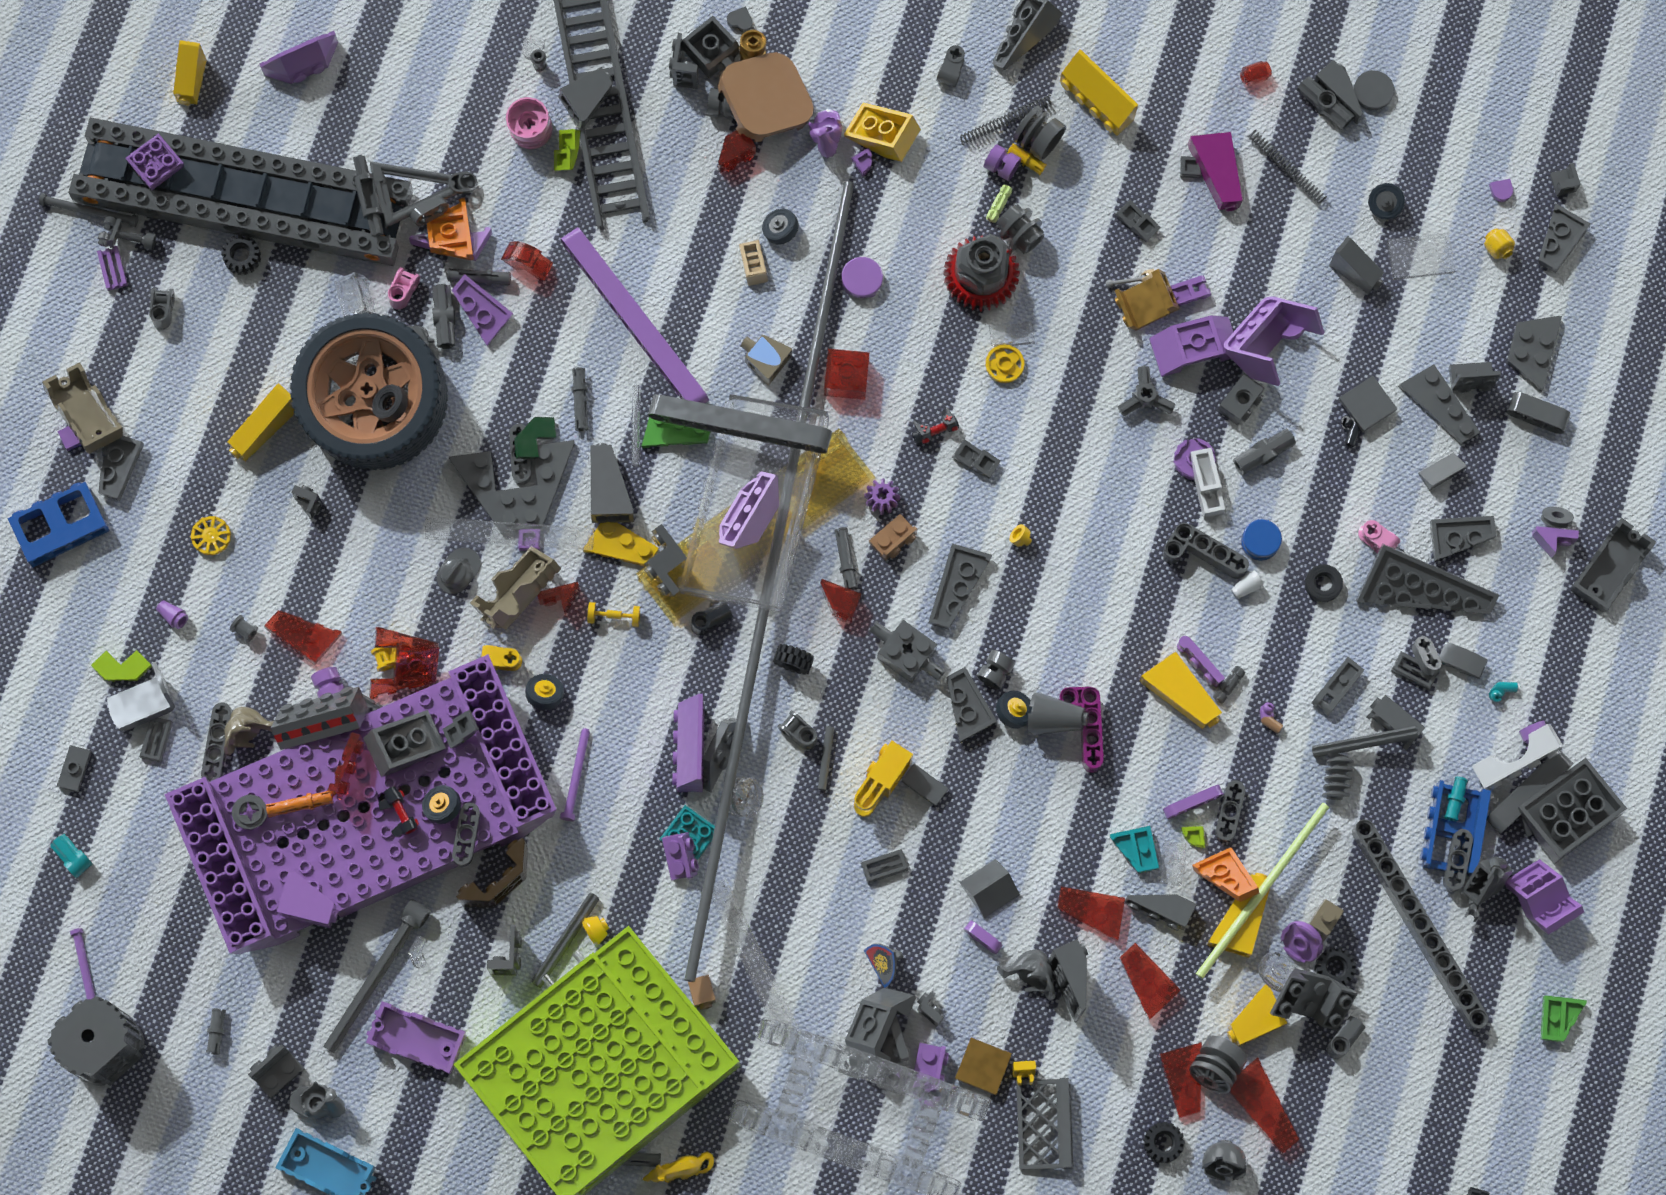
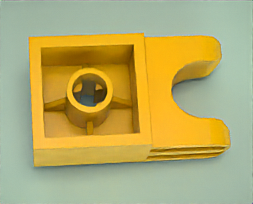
[854,740,913,817]

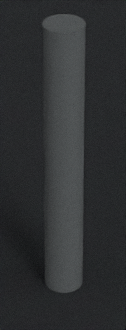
[818,726,834,791]

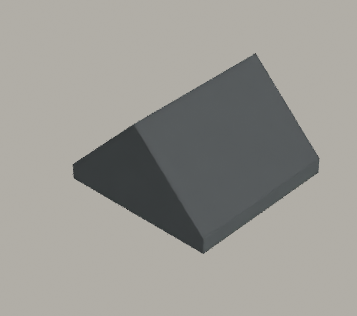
[960,859,1020,918]

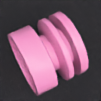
[506,97,553,149]

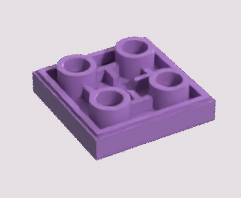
[125,133,185,191]

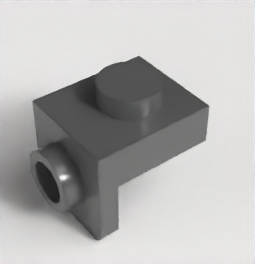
[291,485,322,518]

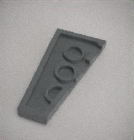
[1398,364,1480,445]
[928,543,993,630]

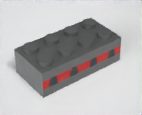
[271,687,369,750]

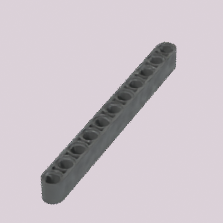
[1352,819,1488,1031]

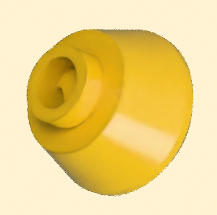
[582,916,610,945]

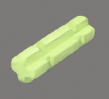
[986,185,1012,223]

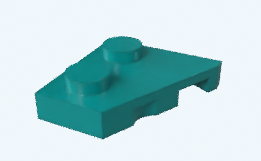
[1110,826,1159,873]

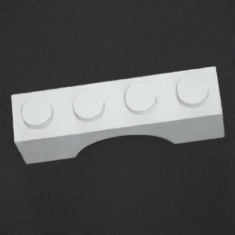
[1472,724,1563,790]

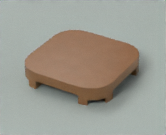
[718,52,813,142]

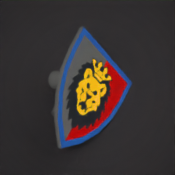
[864,943,903,988]

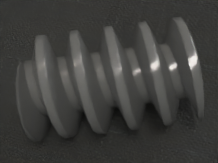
[1322,753,1354,800]

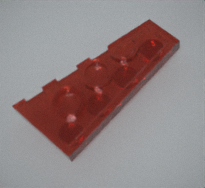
[1229,1057,1299,1154]

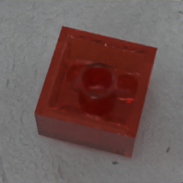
[824,349,870,400]

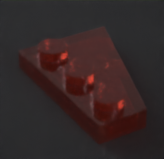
[264,610,342,665]
[328,732,364,800]
[1159,1042,1202,1119]

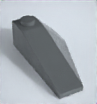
[992,0,1063,70]

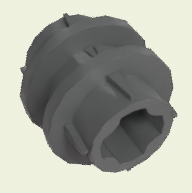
[997,204,1045,254]

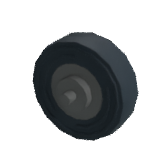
[1368,183,1406,220]
[762,208,799,245]

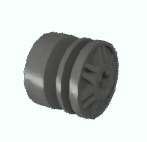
[1013,105,1067,161]
[1189,1035,1248,1094]

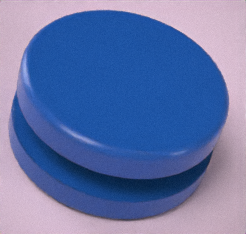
[1241,519,1282,561]

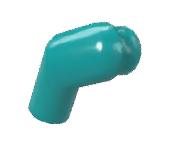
[1489,682,1518,702]

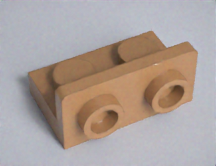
[869,514,918,561]

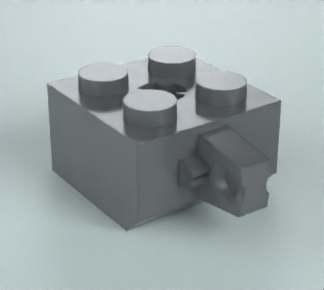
[682,16,740,78]

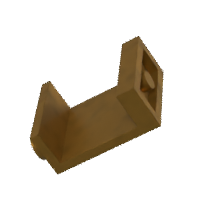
[1115,269,1180,331]

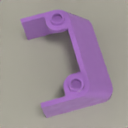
[1224,297,1325,386]

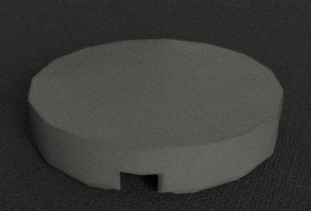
[1353,70,1394,111]

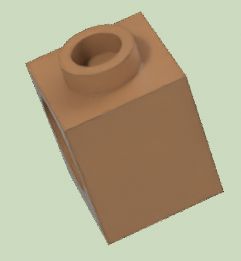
[688,974,716,1010]

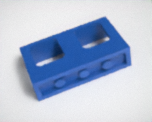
[7,482,110,568]
[1420,780,1491,877]

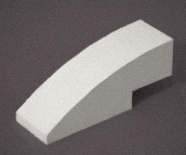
[1190,448,1225,518]

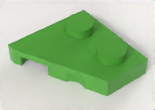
[1540,995,1587,1042]

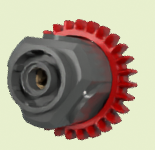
[943,234,1020,311]

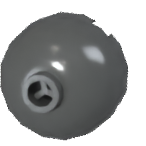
[1202,1140,1247,1181]

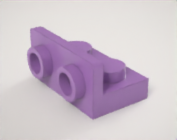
[662,832,699,880]
[911,1043,949,1092]

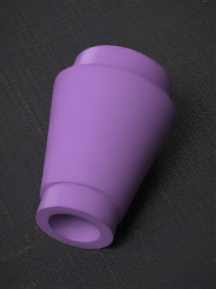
[156,600,188,629]

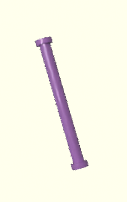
[70,928,95,1033]

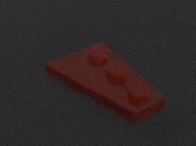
[1057,886,1125,942]
[1119,943,1181,1021]

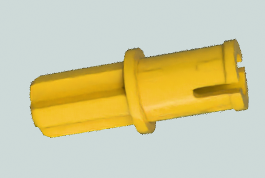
[1007,144,1047,175]

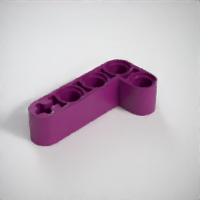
[1058,687,1103,773]

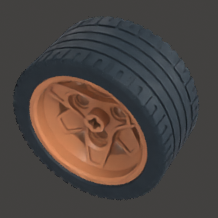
[290,313,448,470]

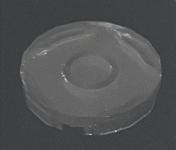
[1258,952,1297,992]

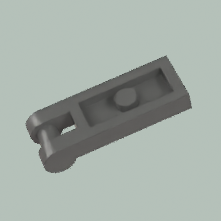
[1311,657,1365,716]

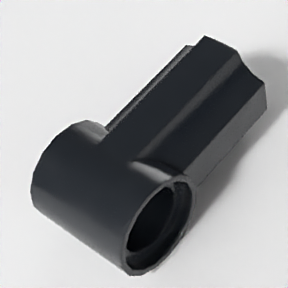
[691,601,733,635]

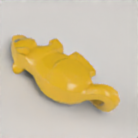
[643,1152,714,1183]

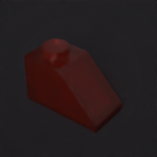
[820,579,861,622]

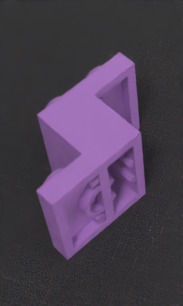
[1505,859,1584,935]

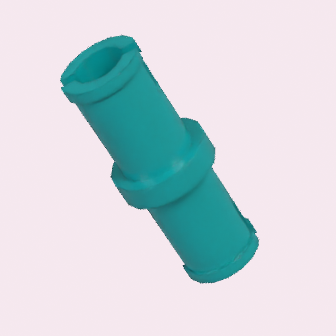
[1444,776,1469,822]

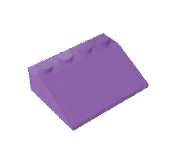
[672,694,705,792]

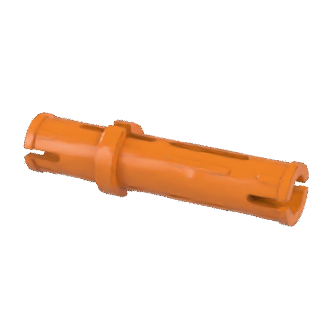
[266,790,334,818]

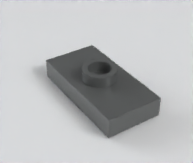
[57,745,92,793]

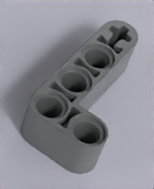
[1162,523,1249,579]

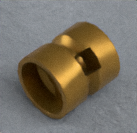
[740,30,766,61]

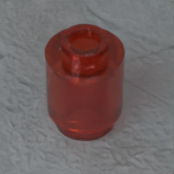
[1240,61,1272,86]

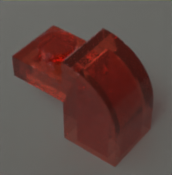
[501,241,553,281]

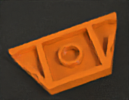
[427,197,474,260]

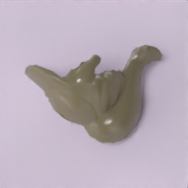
[224,707,274,756]

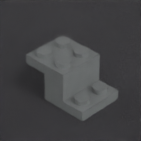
[644,524,687,598]

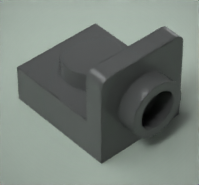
[917,991,944,1027]

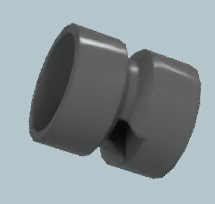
[707,88,735,118]
[977,650,1015,690]

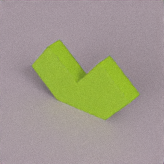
[91,650,152,681]

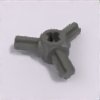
[1118,366,1175,416]

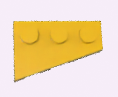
[582,522,659,567]

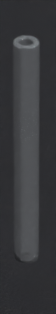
[632,385,640,467]

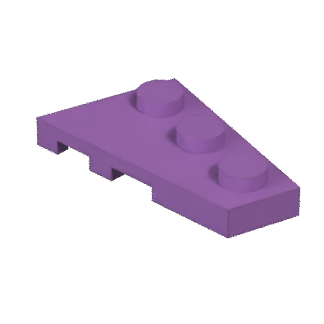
[452,274,514,346]

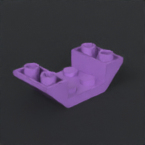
[1149,315,1233,377]

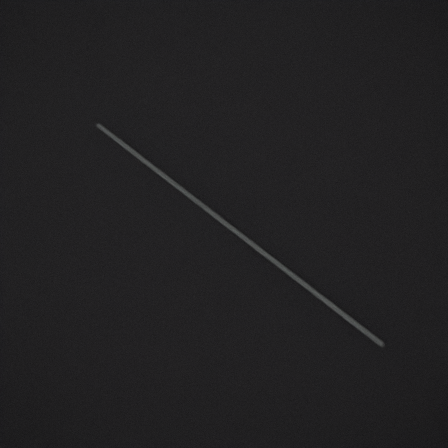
[684,181,854,982]

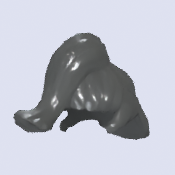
[997,949,1056,1000]
[289,1081,346,1119]

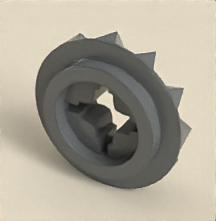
[232,795,267,830]

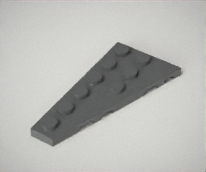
[1356,543,1499,614]

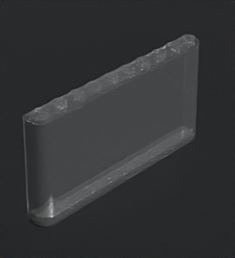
[677,394,829,612]

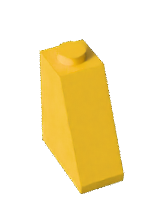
[173,40,207,105]
[1227,984,1287,1047]

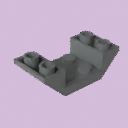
[1270,968,1358,1031]
[845,987,917,1078]

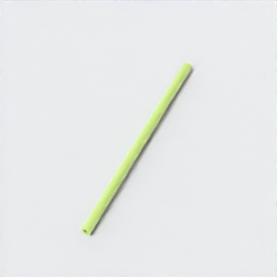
[1196,803,1329,979]

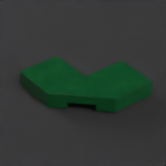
[514,417,556,459]

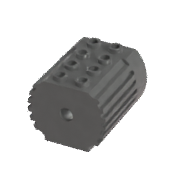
[47,996,145,1086]

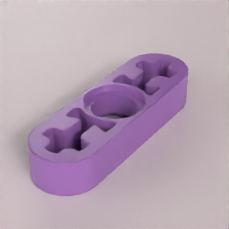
[1163,784,1224,819]

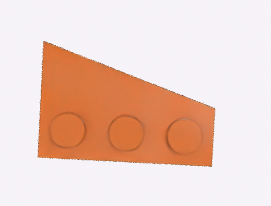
[1192,847,1259,902]

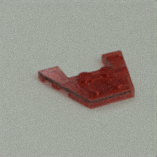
[369,627,440,699]

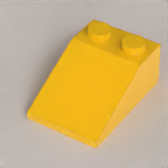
[844,102,921,162]

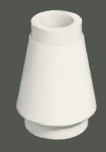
[1231,570,1264,599]

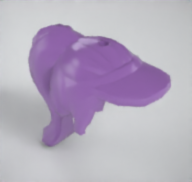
[808,110,842,158]

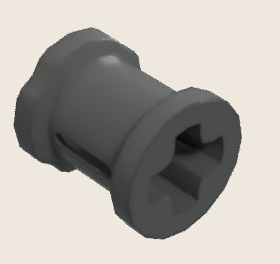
[229,615,258,643]

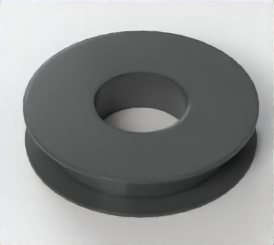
[1541,506,1574,529]

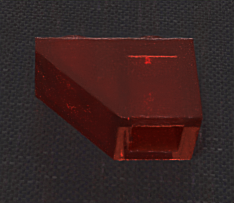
[718,130,756,173]

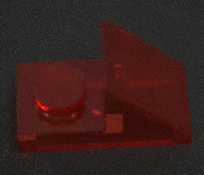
[537,581,580,615]

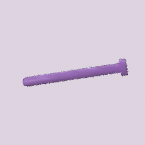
[560,728,590,822]

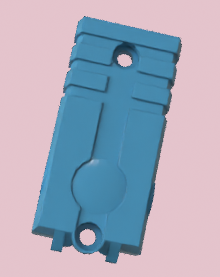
[275,1128,376,1195]

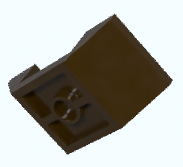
[456,838,528,908]

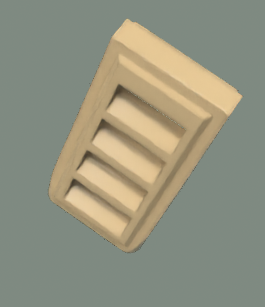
[739,240,768,286]

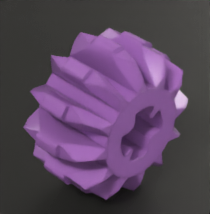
[864,478,900,515]

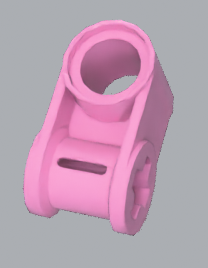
[388,267,420,310]
[1358,520,1400,554]

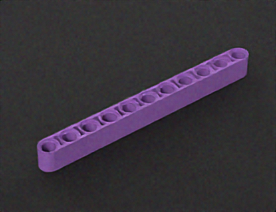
[560,227,709,404]

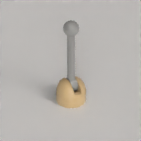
[1106,269,1154,288]

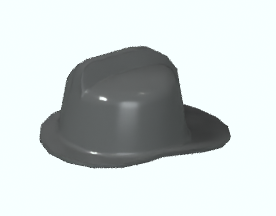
[437,548,481,594]

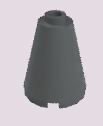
[1028,693,1089,735]

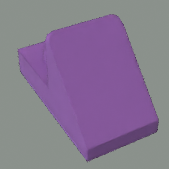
[1532,526,1579,558]

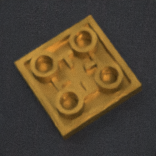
[955,1037,1012,1095]

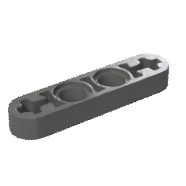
[201,702,232,782]

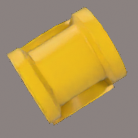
[371,639,414,672]
[481,645,523,671]

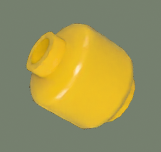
[1484,228,1515,259]

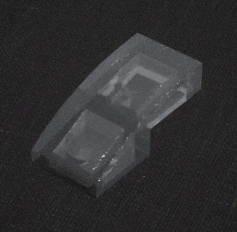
[989,322,1035,346]

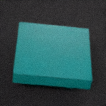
[659,805,715,861]

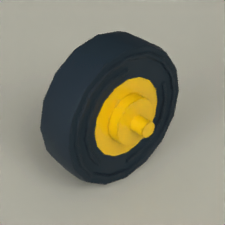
[525,674,564,710]
[996,690,1032,729]

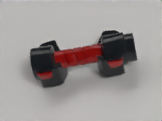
[912,407,959,445]
[378,786,419,838]

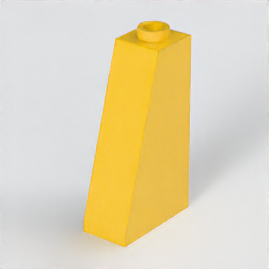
[227,383,295,462]
[1140,652,1222,729]
[1207,873,1270,958]

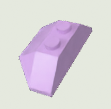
[719,471,779,549]

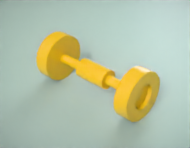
[587,602,641,627]

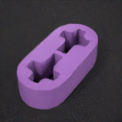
[964,920,1003,954]

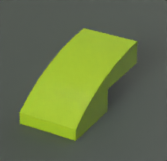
[554,129,580,171]

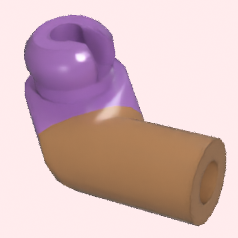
[1260,702,1283,734]

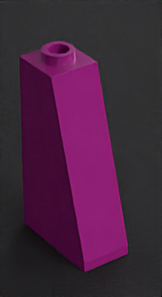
[1188,132,1243,211]

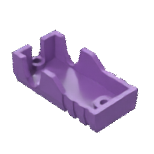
[366,1001,466,1074]

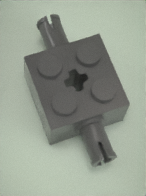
[869,620,946,683]

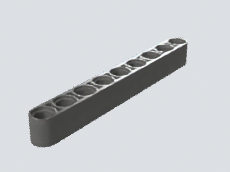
[648,394,832,454]

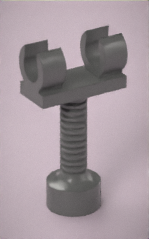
[97,216,156,250]

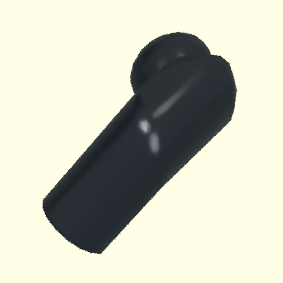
[1341,415,1359,447]

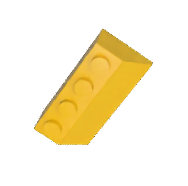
[1060,49,1138,136]

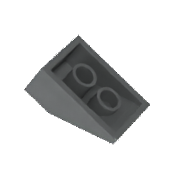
[363,710,446,777]

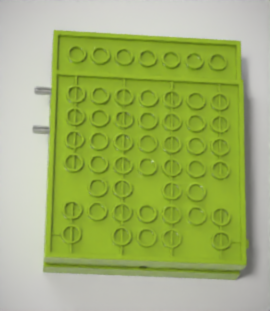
[453,926,740,1195]

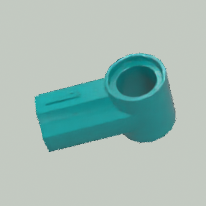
[50,834,93,879]

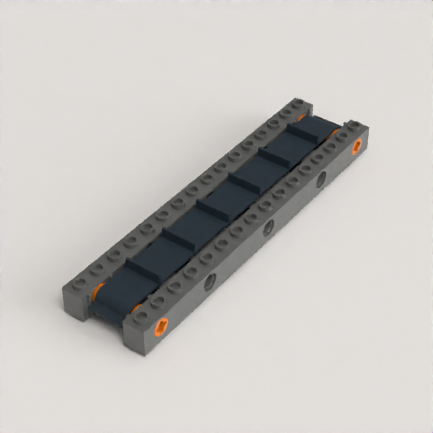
[68,117,413,266]

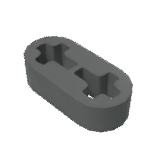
[410,196,449,226]
[1412,636,1442,676]

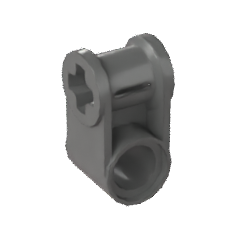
[936,45,965,87]
[149,288,175,330]
[777,710,817,750]

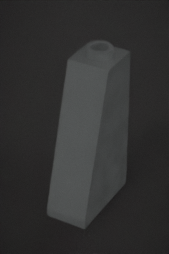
[590,443,634,523]

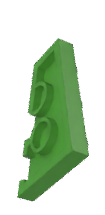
[642,417,711,448]

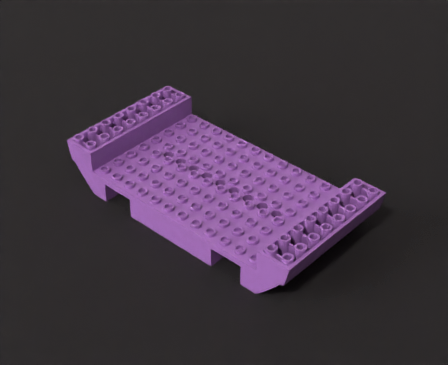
[164,654,557,955]

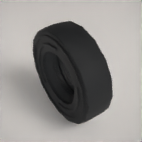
[372,384,408,423]
[1305,564,1343,602]

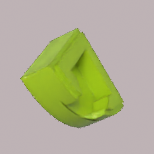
[1181,826,1205,849]

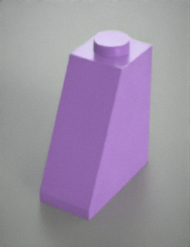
[277,870,338,928]

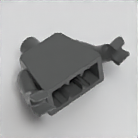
[1462,856,1512,922]

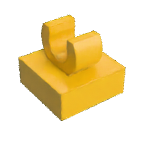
[1012,1061,1036,1086]

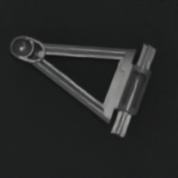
[353,155,478,237]

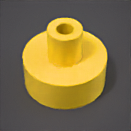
[1009,524,1032,547]

